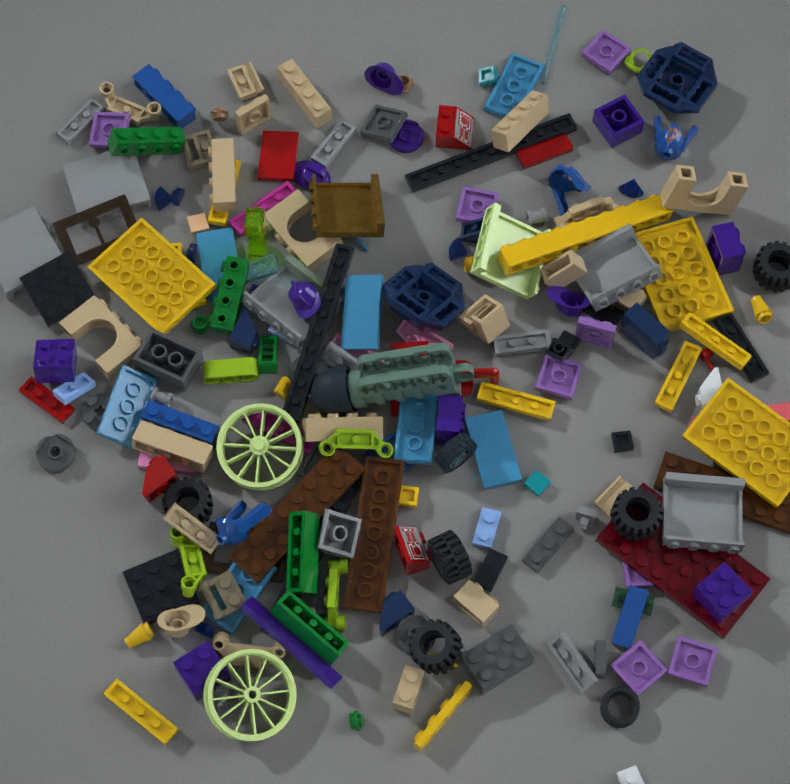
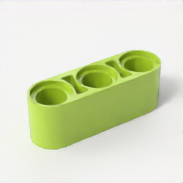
[202,357,258,385]

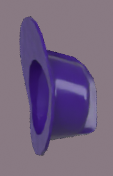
[364,62,404,95]
[294,160,331,191]
[288,280,321,319]
[546,286,590,317]

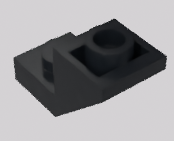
[545,330,580,362]

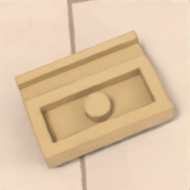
[227,61,265,101]
[593,475,636,519]

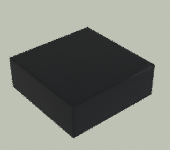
[611,430,634,453]

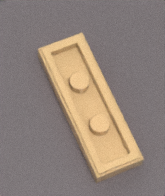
[163,503,219,554]

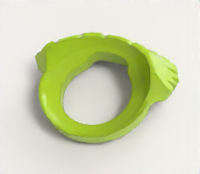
[624,48,651,73]

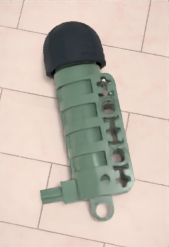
[311,343,474,417]

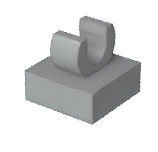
[575,505,598,530]

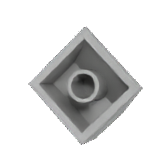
[317,509,362,558]

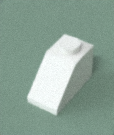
[695,367,722,411]

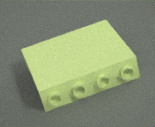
[470,203,551,300]

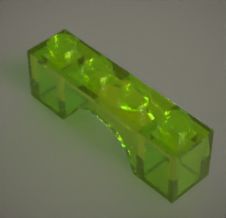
[244,206,269,264]

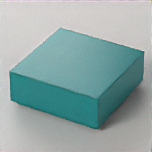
[479,65,497,87]
[524,469,552,497]

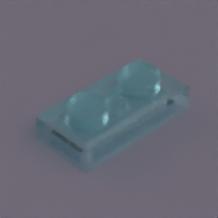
[246,253,280,284]

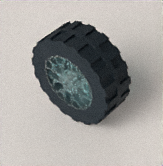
[434,433,477,473]

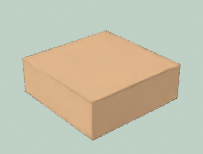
[187,212,210,235]

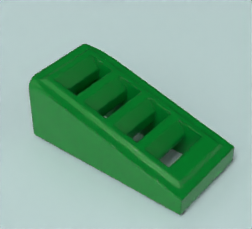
[257,335,279,374]

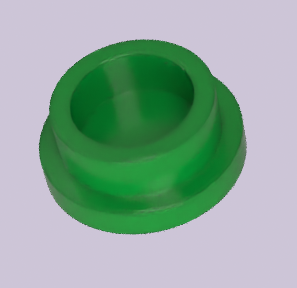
[191,315,210,334]
[349,710,365,731]

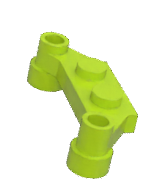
[319,428,393,458]
[169,527,207,598]
[324,558,350,632]

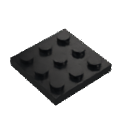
[19,251,95,327]
[123,549,201,624]

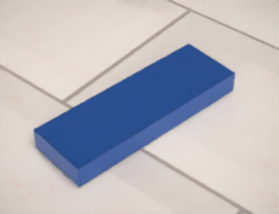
[611,585,649,649]

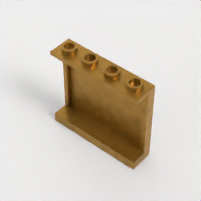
[309,174,385,237]

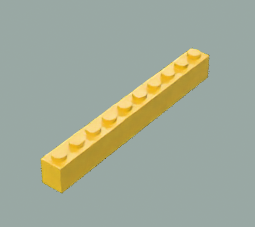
[497,194,673,276]

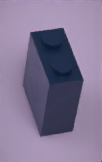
[620,302,670,360]

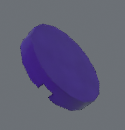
[390,119,424,153]

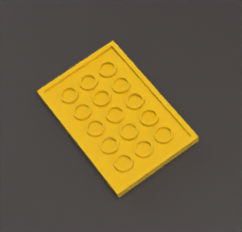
[635,216,734,332]
[87,217,217,334]
[681,378,790,508]

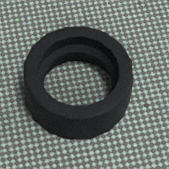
[600,687,640,728]

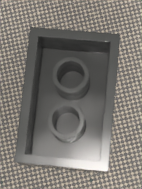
[133,328,204,392]
[460,624,534,695]

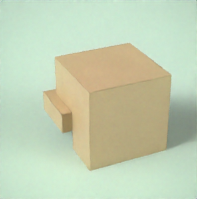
[458,294,510,344]

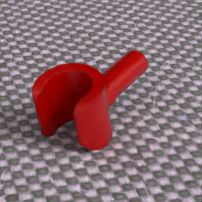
[700,347,714,371]

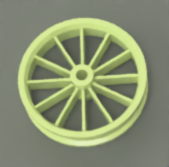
[216,403,304,491]
[203,649,297,742]

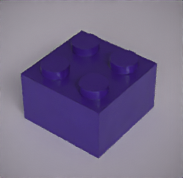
[592,95,644,148]
[706,222,746,276]
[33,339,77,383]
[435,395,466,446]
[692,562,753,623]
[173,641,231,702]

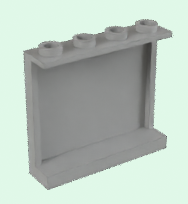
[62,151,152,229]
[0,206,62,301]
[575,223,663,311]
[243,254,344,348]
[662,472,745,554]

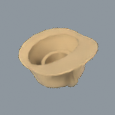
[157,604,205,638]

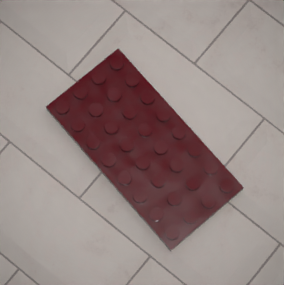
[595,482,770,639]

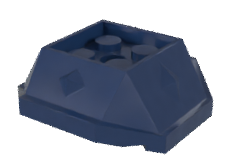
[637,42,718,114]
[383,263,465,333]

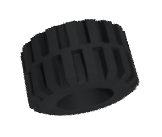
[753,241,790,293]
[162,476,214,524]
[610,487,663,542]
[428,530,472,585]
[408,619,463,675]

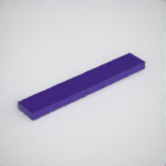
[240,596,343,689]

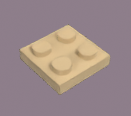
[235,94,271,136]

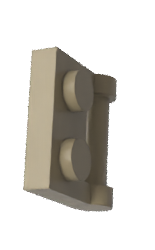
[183,129,212,172]
[198,569,246,622]

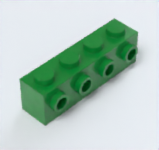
[107,127,186,156]
[208,255,250,335]
[286,511,320,595]
[269,590,350,666]

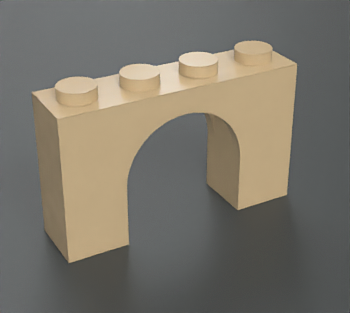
[660,165,748,216]
[263,189,344,272]
[59,295,143,381]

